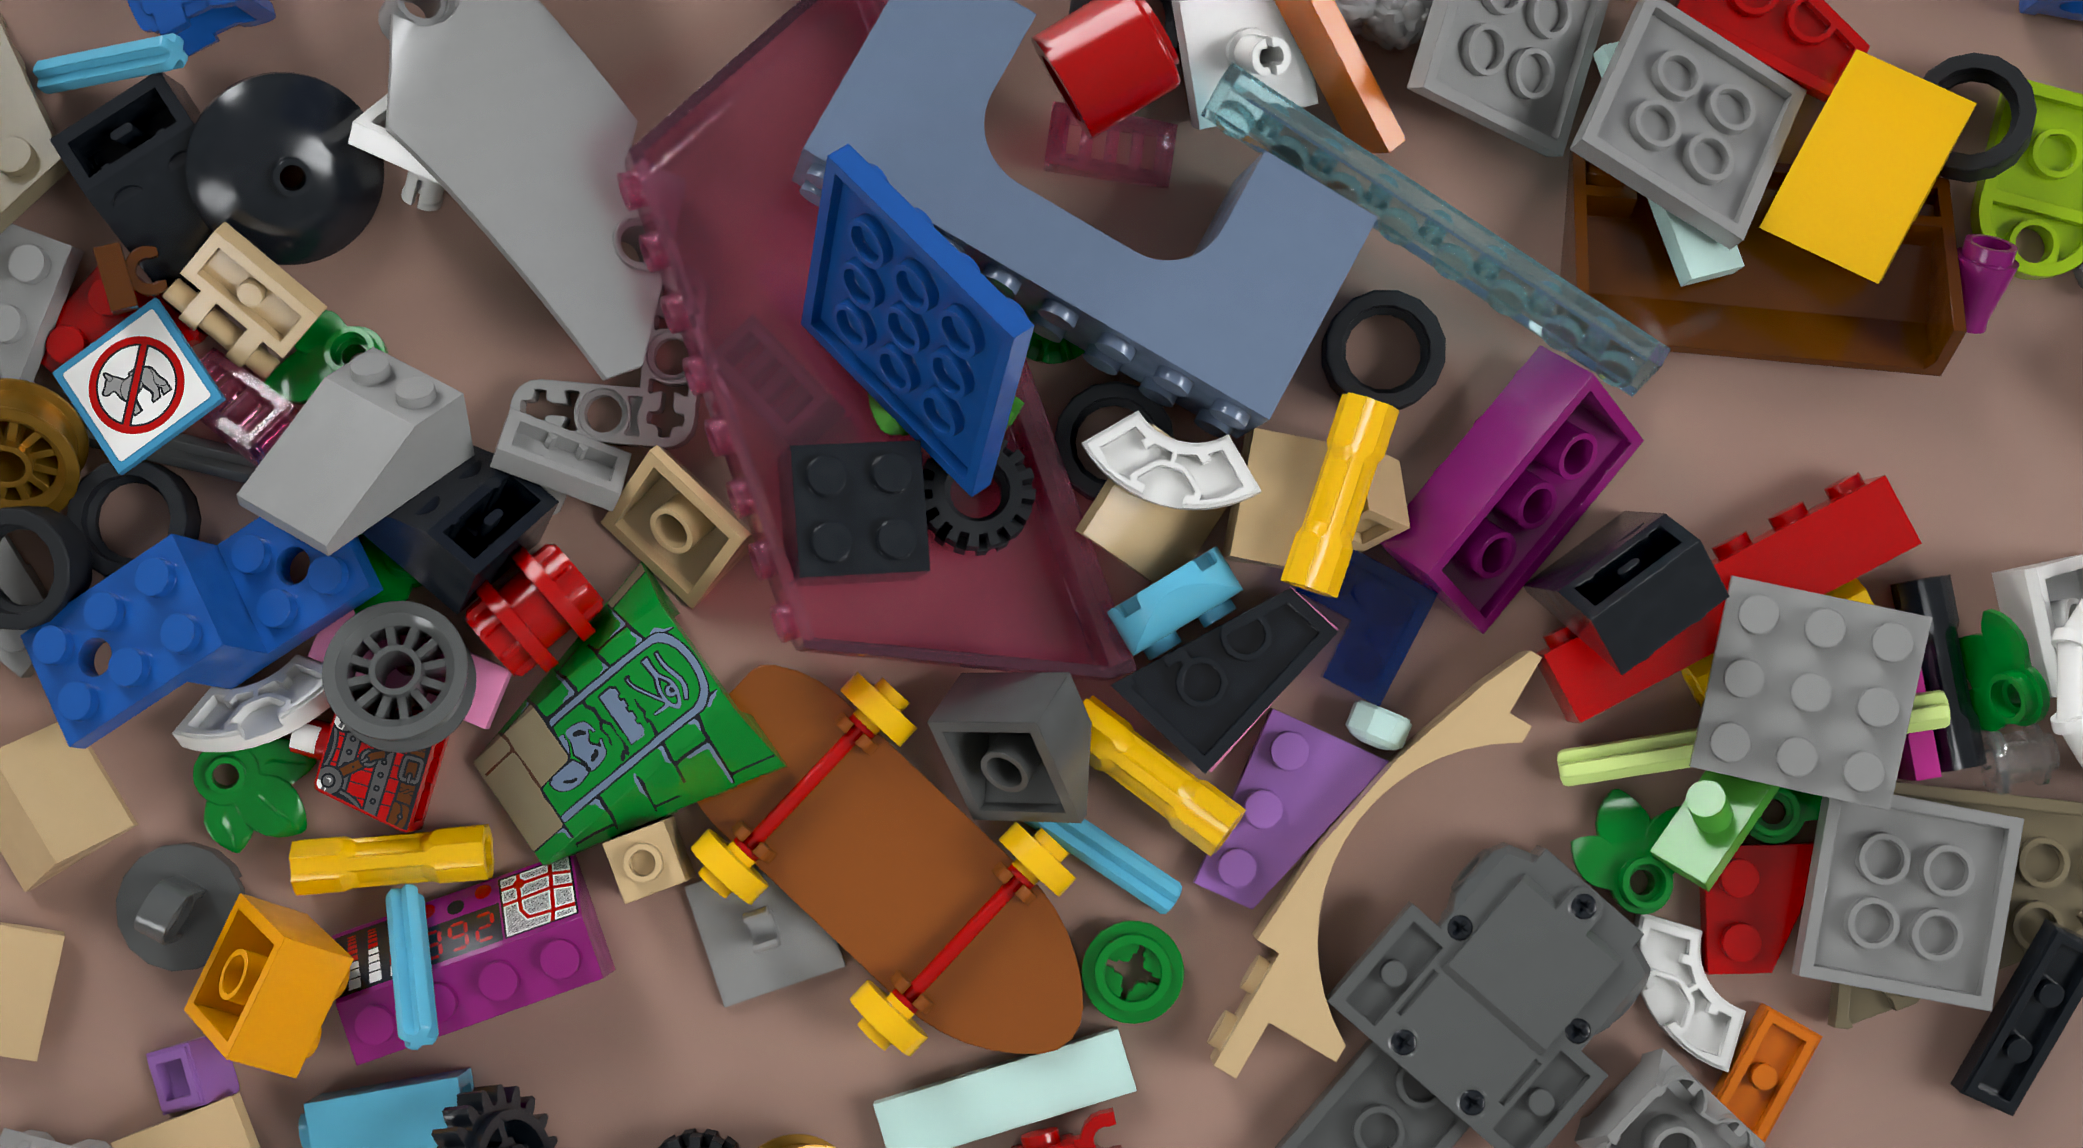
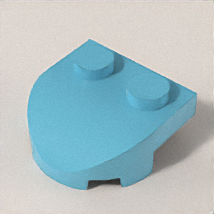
[1106,546,1243,661]

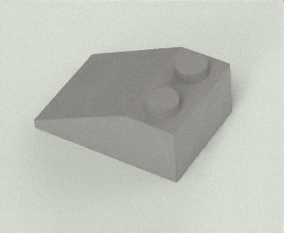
[236,347,475,556]

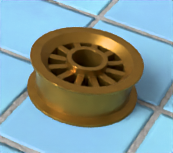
[0,378,89,512]

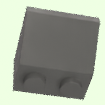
[927,672,1092,823]

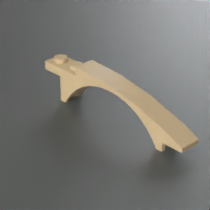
[1207,651,1542,1079]

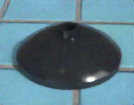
[185,72,384,265]

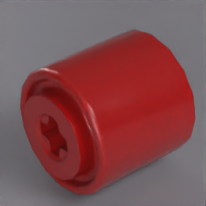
[1032,0,1181,140]

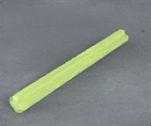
[1557,690,1951,787]

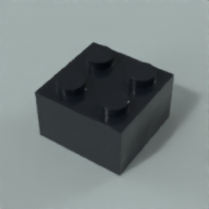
[777,440,931,587]

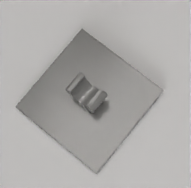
[684,864,846,1007]

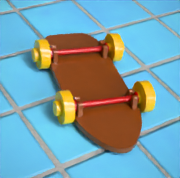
[691,665,1083,1057]

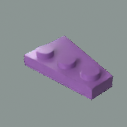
[1193,708,1389,910]

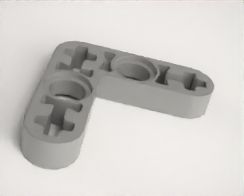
[510,264,710,450]

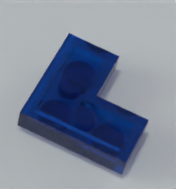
[1294,550,1438,706]

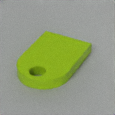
[1970,80,2083,280]

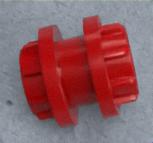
[464,543,604,676]

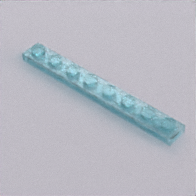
[1201,62,1671,397]

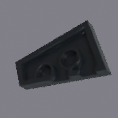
[1110,588,1338,774]

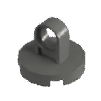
[116,842,245,971]

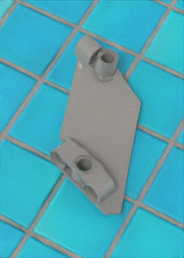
[378,0,686,381]

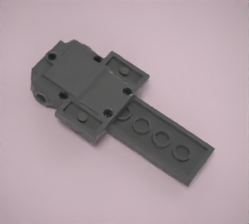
[1275,842,1651,1148]

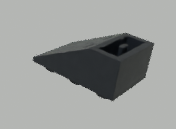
[49,72,212,312]
[362,445,559,615]
[1524,511,1730,675]

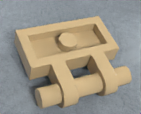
[162,222,327,381]

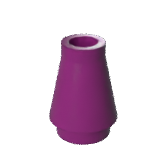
[1957,234,2020,334]

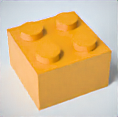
[184,893,354,1078]

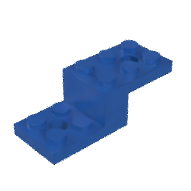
[20,517,383,749]

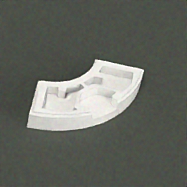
[1082,410,1261,510]
[172,654,330,752]
[1633,914,1746,1072]

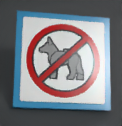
[52,297,226,475]

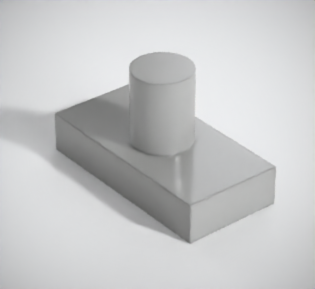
[490,408,632,515]

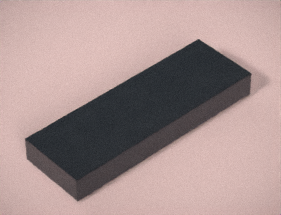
[1950,918,2083,1116]

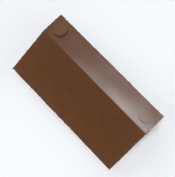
[1559,150,1967,376]

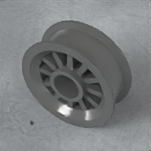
[322,601,476,753]

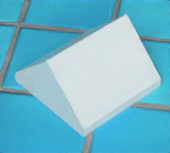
[1992,554,2083,698]

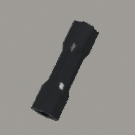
[1890,574,1987,772]

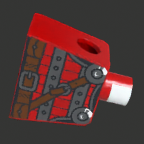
[289,707,449,833]

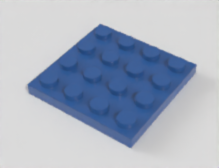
[801,143,1035,497]

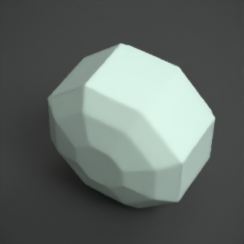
[1345,700,1412,750]

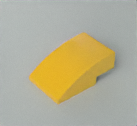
[1759,49,1977,284]

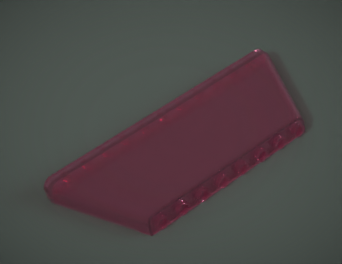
[617,0,1137,681]

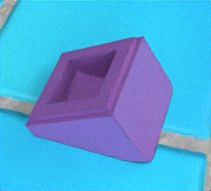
[146,1036,239,1115]

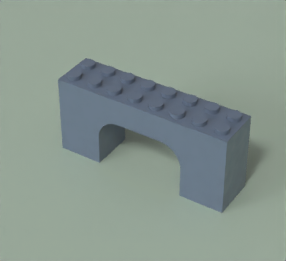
[792,0,1378,439]

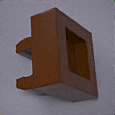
[93,242,168,316]

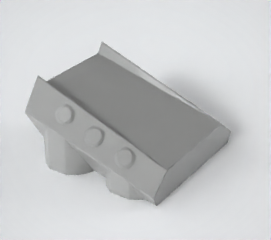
[1574,1048,1765,1148]

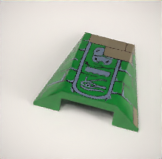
[473,561,787,866]

